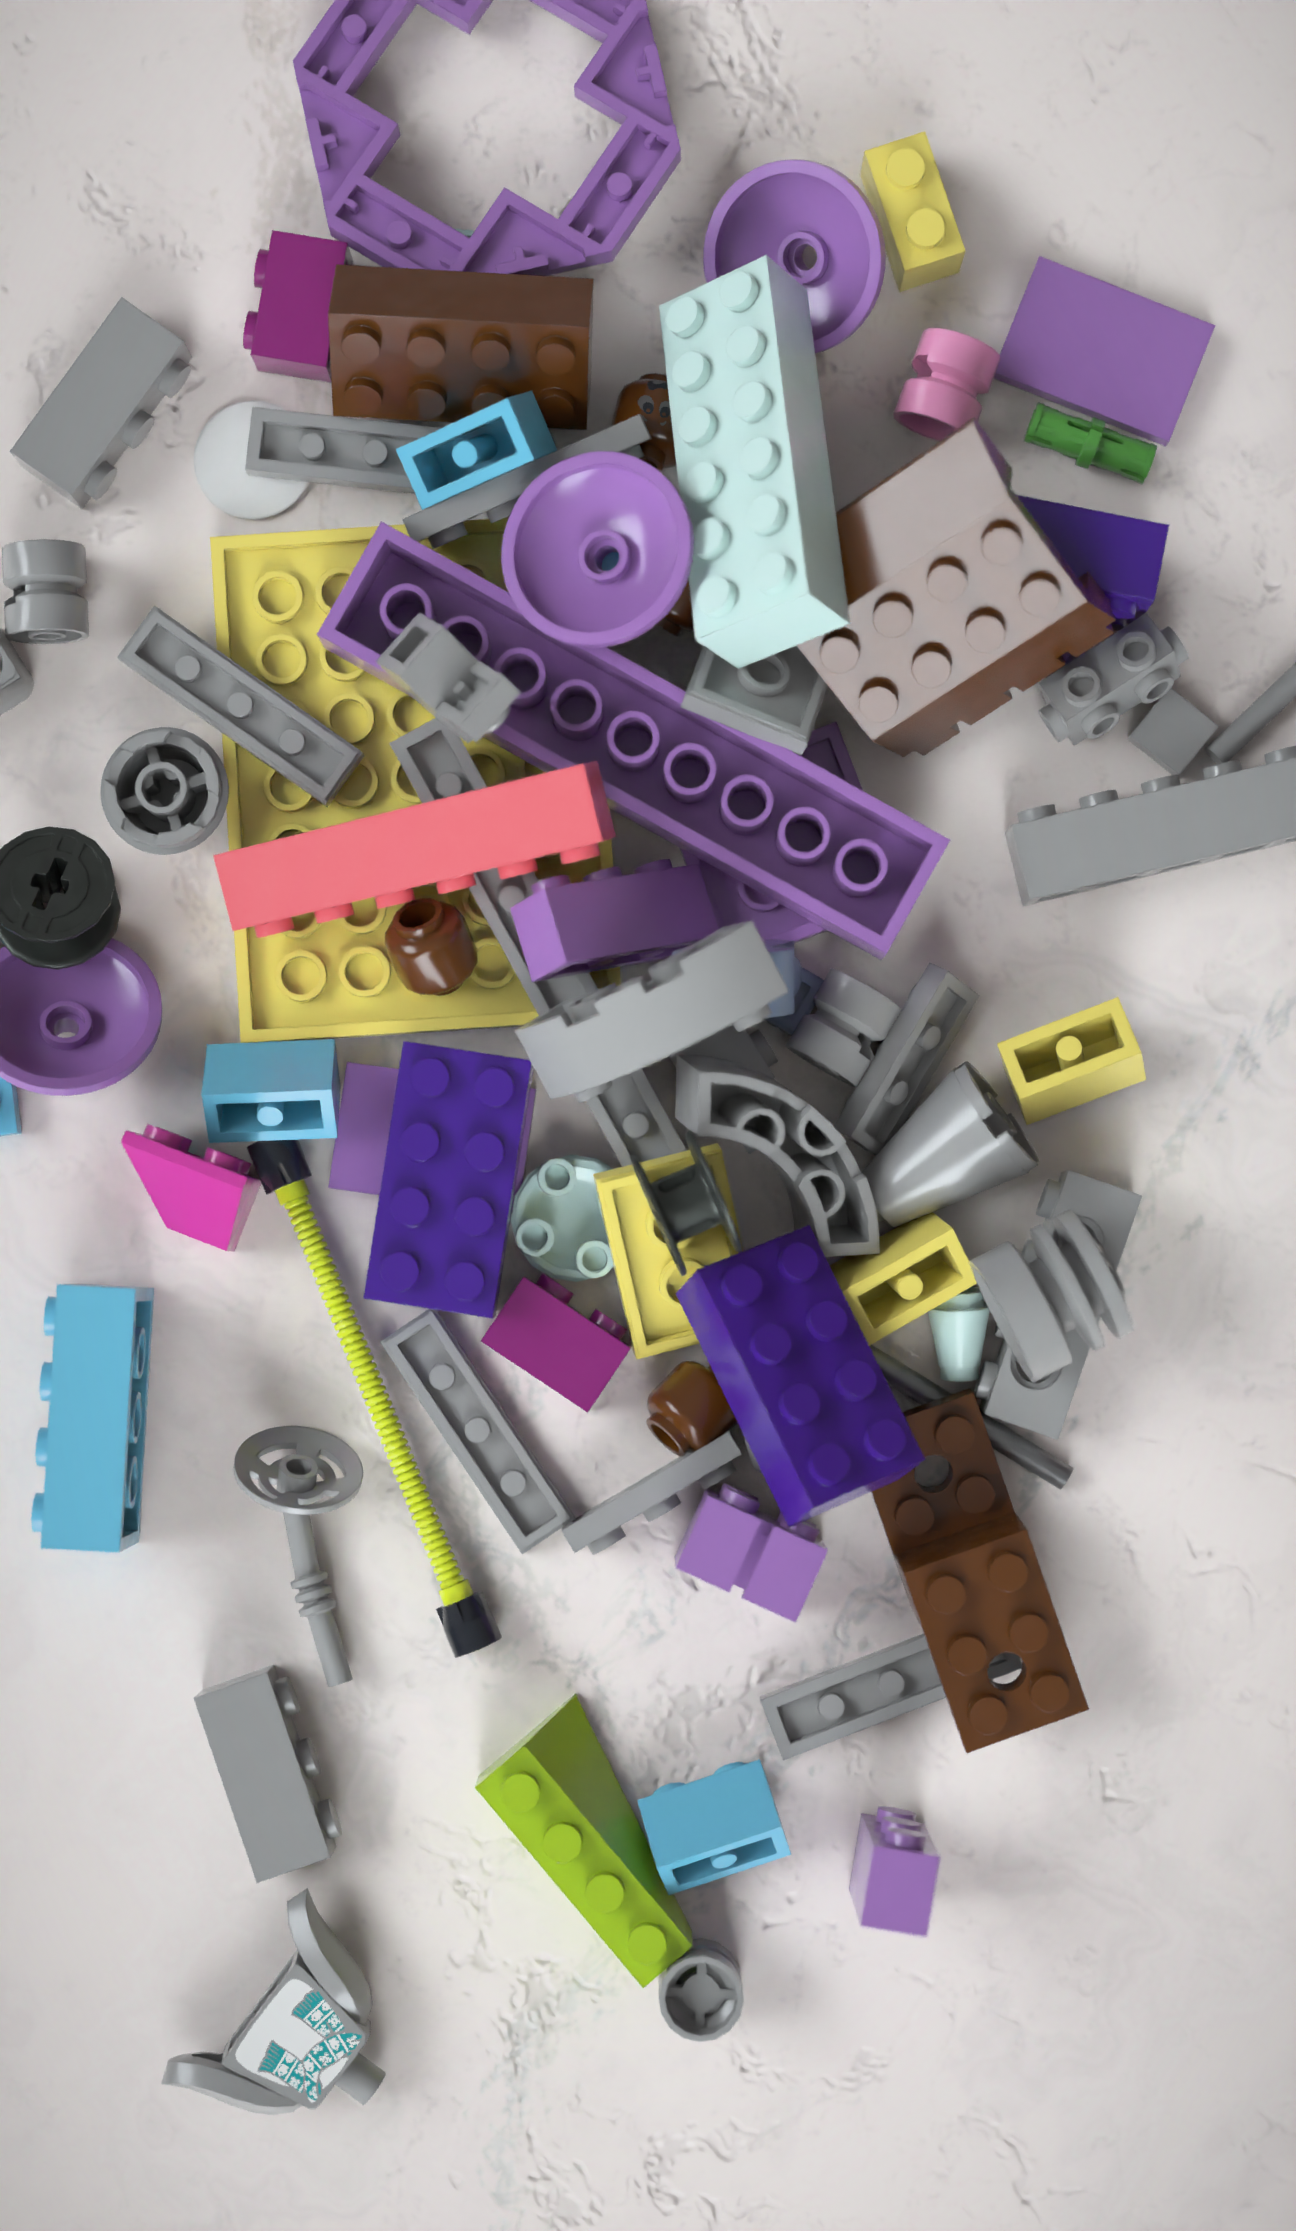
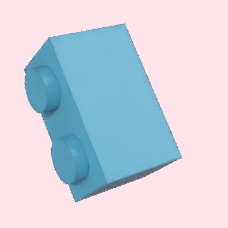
[396,391,557,510]
[201,1039,341,1143]
[637,1759,791,1895]

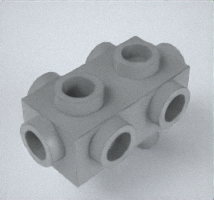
[1038,613,1189,746]

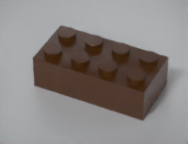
[328,264,594,430]

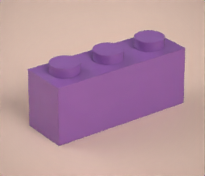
[510,859,719,982]
[849,1806,940,1937]

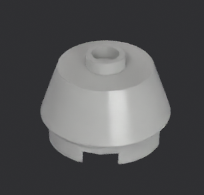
[101,727,229,855]

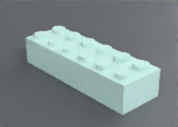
[659,255,850,669]

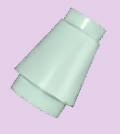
[928,1286,990,1382]

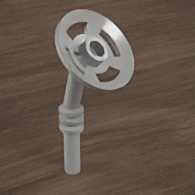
[233,1426,363,1687]

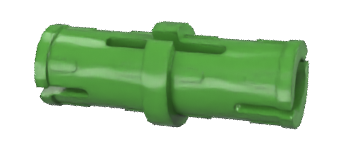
[1024,402,1157,484]

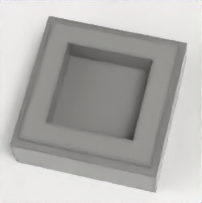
[1127,688,1219,776]

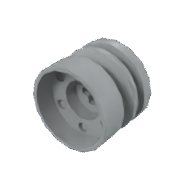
[969,1210,1134,1382]

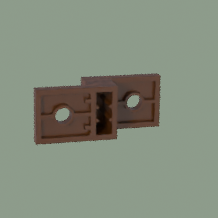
[871,1388,1089,1754]

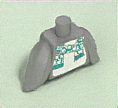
[161,1888,386,2115]

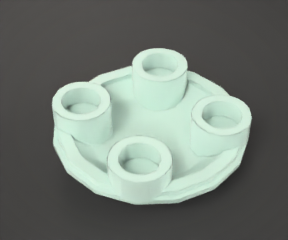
[511,1155,614,1282]

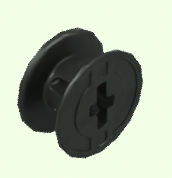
[0,826,121,970]
[630,1130,742,1277]

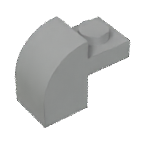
[376,613,521,743]

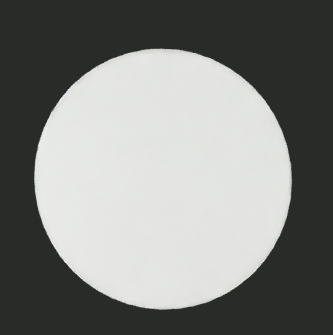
[194,401,308,519]

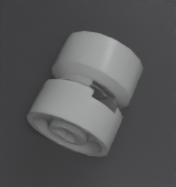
[2,539,89,644]
[786,968,902,1087]
[658,1938,744,2042]

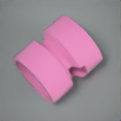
[893,328,1000,441]

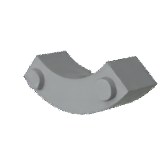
[515,921,789,1102]
[675,1055,880,1257]

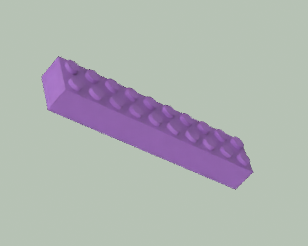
[317,521,950,960]

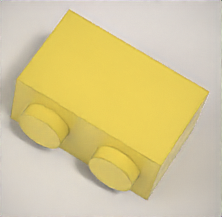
[860,131,965,292]
[997,997,1146,1125]
[830,1212,977,1346]

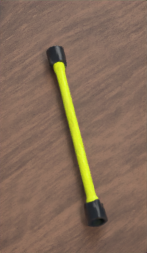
[246,1140,502,1658]

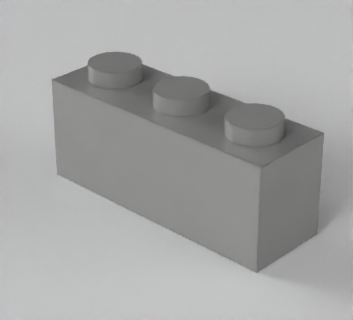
[10,297,192,509]
[194,1665,342,1883]

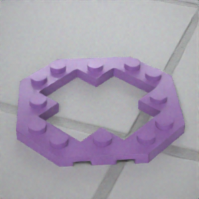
[293,0,681,276]

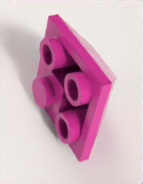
[121,1124,261,1252]

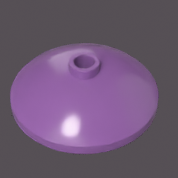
[703,159,886,353]
[501,451,694,648]
[0,938,162,1096]

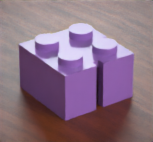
[675,1482,828,1623]

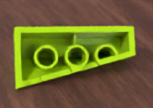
[475,1693,693,1988]

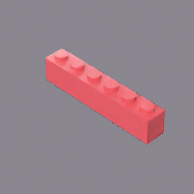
[213,760,616,938]

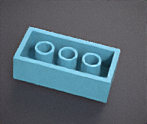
[31,1284,155,1553]

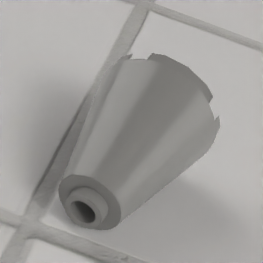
[861,1061,1039,1227]

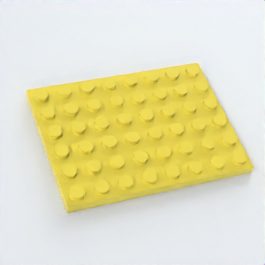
[210,518,621,1043]

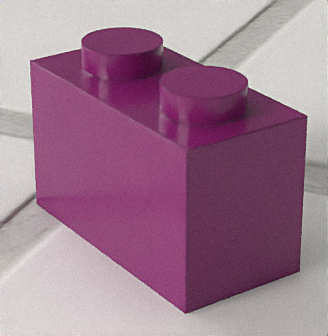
[243,230,353,383]
[481,1273,631,1413]

